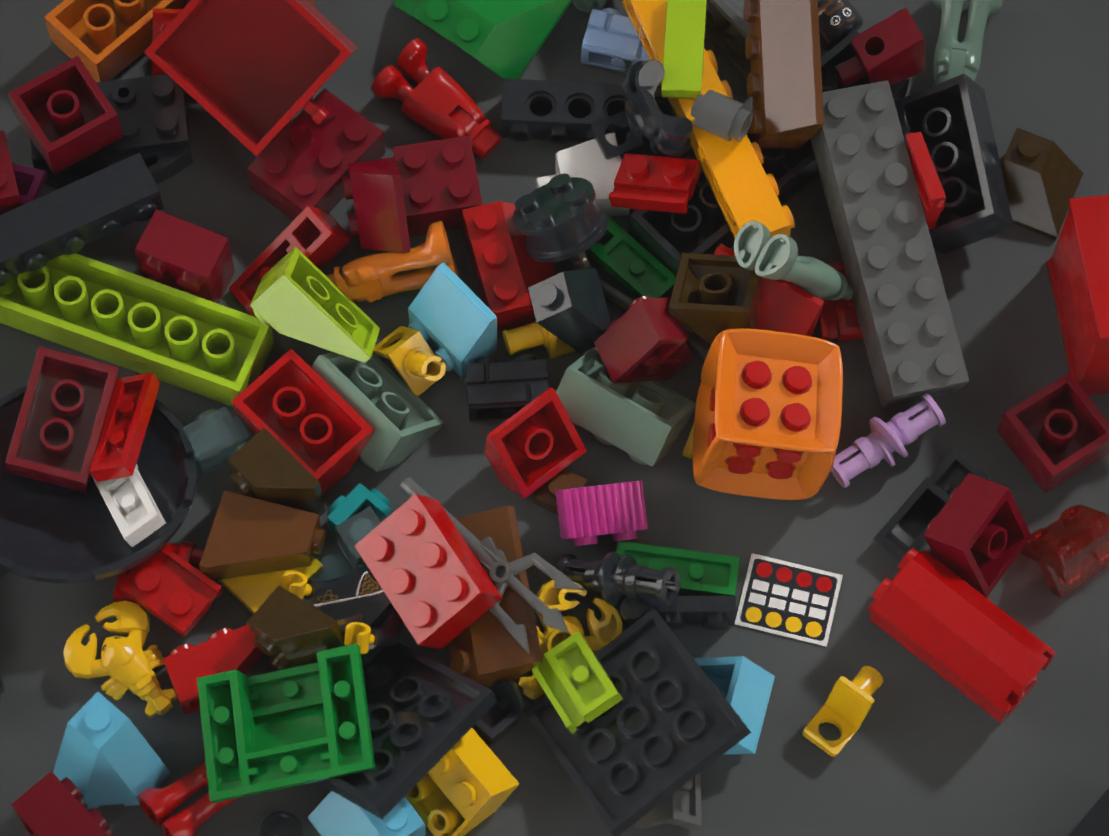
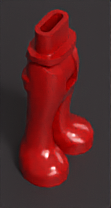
[136,760,238,836]

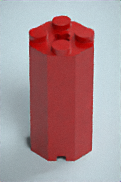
[867,548,1056,723]

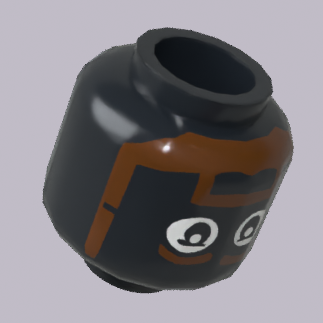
[818,0,863,50]

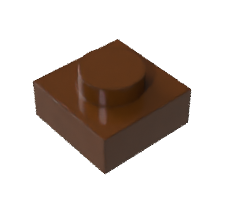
[533,469,587,514]

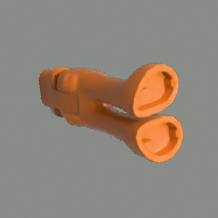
[326,221,459,303]

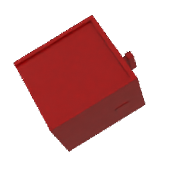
[144,0,357,157]
[1046,194,1109,395]

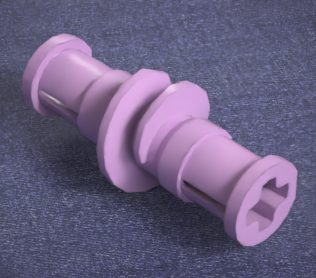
[831,393,946,488]

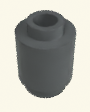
[691,90,753,142]

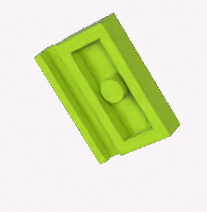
[531,631,623,734]

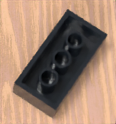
[895,74,1014,254]

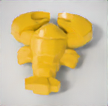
[518,580,623,700]
[63,601,177,718]

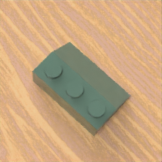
[556,347,696,467]
[311,352,445,472]

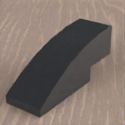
[874,448,988,561]

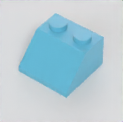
[408,262,497,378]
[695,656,775,755]
[308,791,426,836]

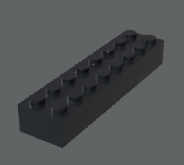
[628,30,910,276]

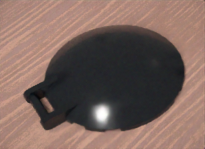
[0,386,197,583]

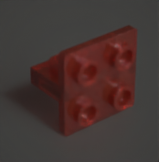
[1020,504,1109,598]

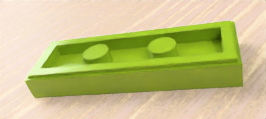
[661,0,707,98]

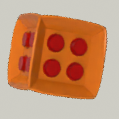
[692,329,843,500]

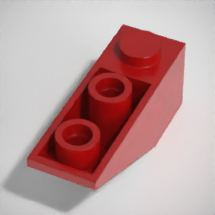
[163,625,264,715]

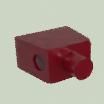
[834,7,926,88]

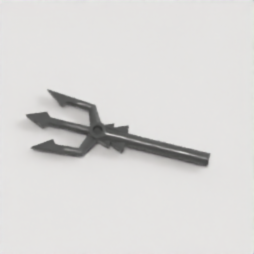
[399,477,584,654]

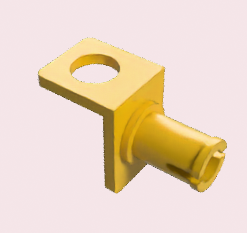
[502,318,576,359]
[373,326,446,396]
[802,666,883,757]

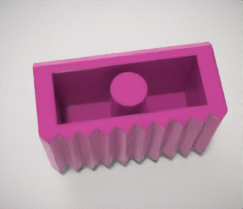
[555,480,648,546]

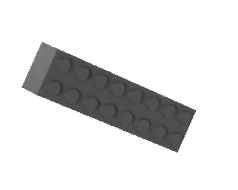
[811,80,969,408]

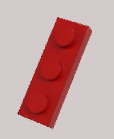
[89,372,161,482]

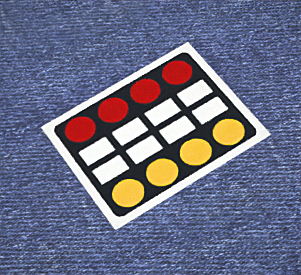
[735,553,843,647]

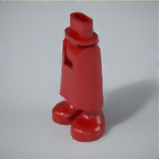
[371,38,502,160]

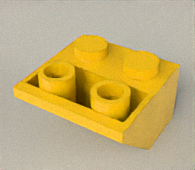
[405,728,519,836]

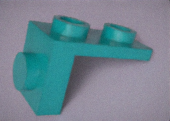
[327,483,394,541]

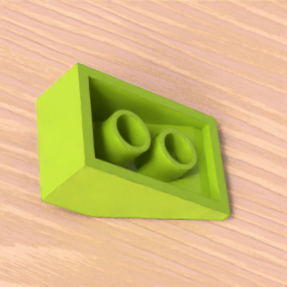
[250,247,380,363]

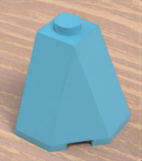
[53,692,171,809]

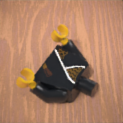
[281,567,404,665]

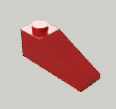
[228,206,352,317]

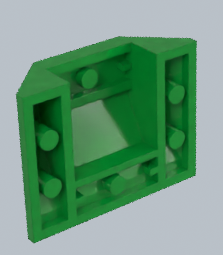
[392,0,573,79]
[197,644,375,803]

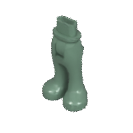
[932,0,1003,86]
[734,221,854,301]

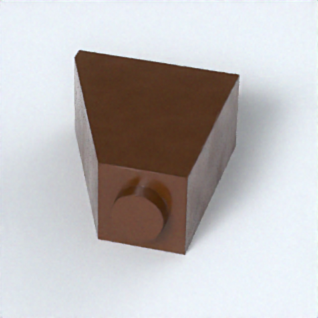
[199,490,326,581]

